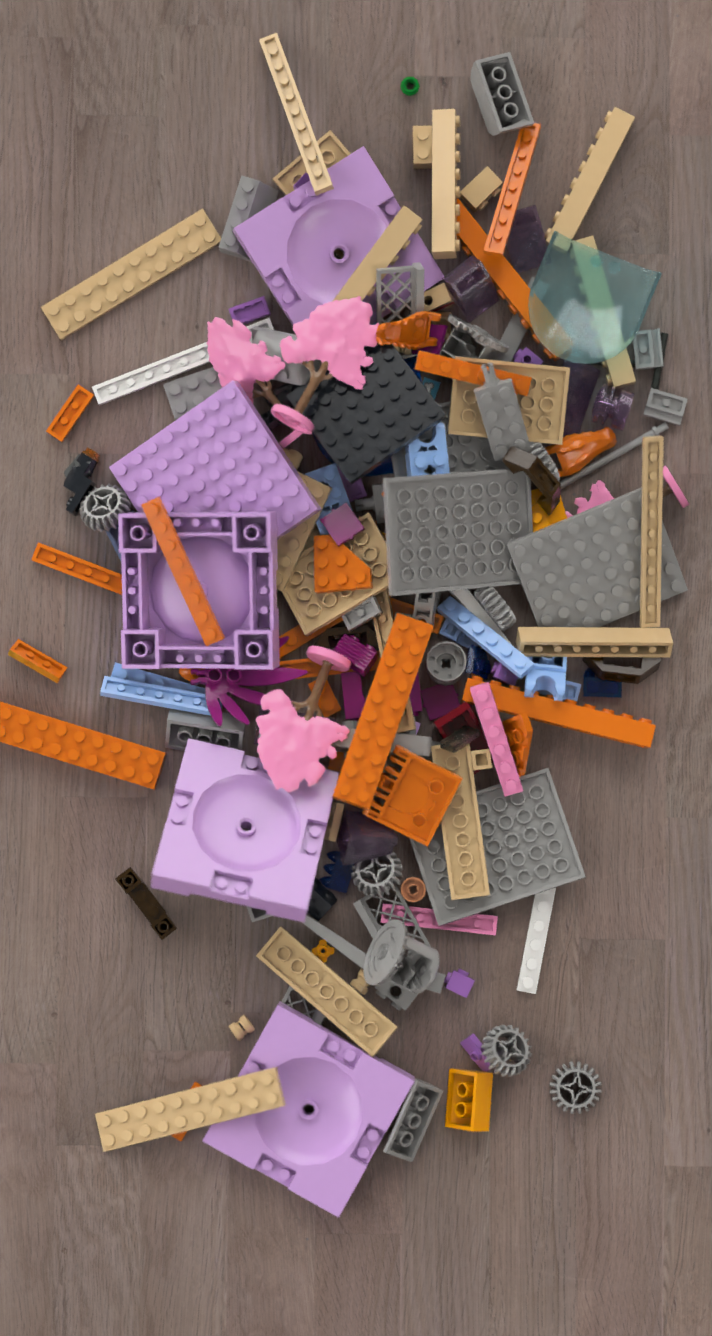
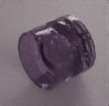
[591,384,634,431]

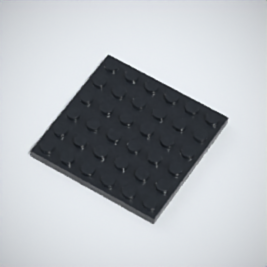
[286,342,446,485]

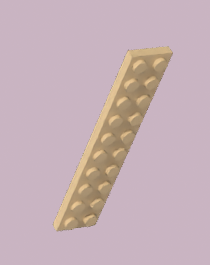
[41,209,221,340]
[95,1067,286,1152]

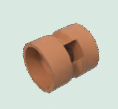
[400,877,426,902]

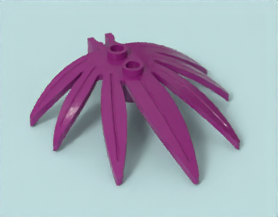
[191,636,307,727]

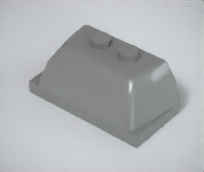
[470,52,534,136]
[252,326,322,386]

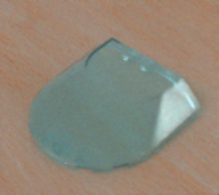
[528,231,662,364]

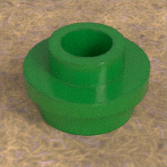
[401,77,419,96]

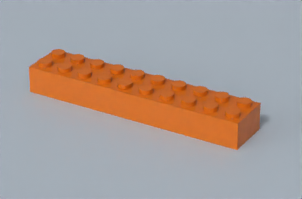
[332,613,434,811]
[461,675,656,749]
[0,702,167,790]

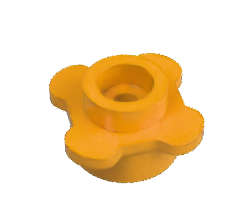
[311,939,335,963]

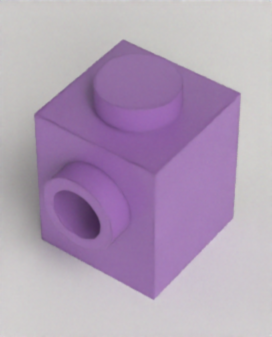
[513,347,543,365]
[444,968,475,998]

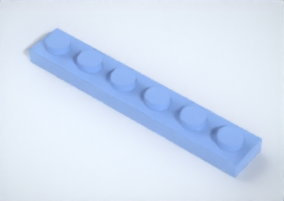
[437,596,534,679]
[111,662,223,709]
[100,676,211,716]

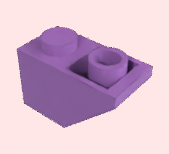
[490,661,518,686]

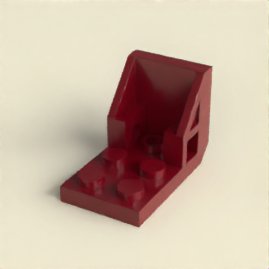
[433,701,493,774]

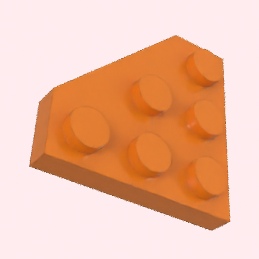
[314,534,372,594]
[502,712,533,777]

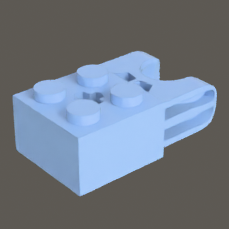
[405,422,450,476]
[305,463,353,535]
[524,657,567,701]

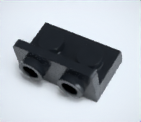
[307,877,337,921]

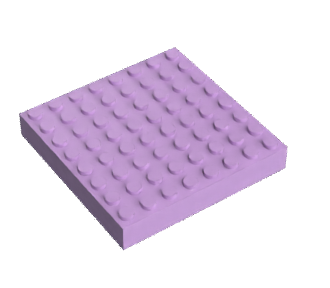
[109,380,322,540]

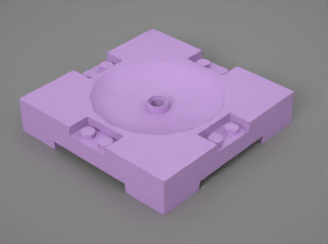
[232,146,445,326]
[118,512,280,669]
[151,738,339,922]
[202,1001,415,1217]

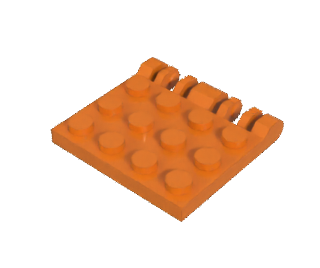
[362,745,463,847]

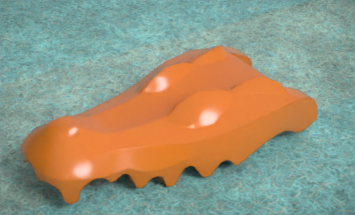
[376,311,441,350]
[545,426,617,477]

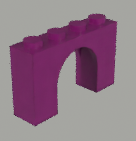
[341,672,422,721]

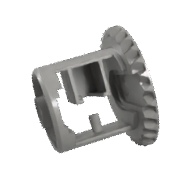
[439,314,509,379]
[363,919,440,994]

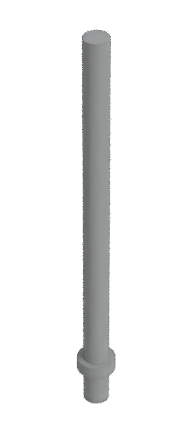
[560,422,669,489]

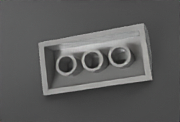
[219,175,279,261]
[165,708,247,751]
[383,1078,443,1162]

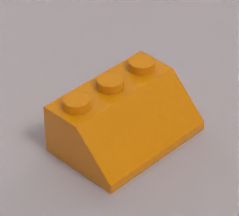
[531,489,567,532]
[445,1068,493,1132]

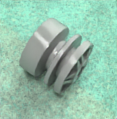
[426,641,467,686]

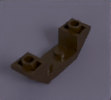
[502,446,561,515]
[313,625,379,651]
[582,657,661,684]
[115,867,177,940]

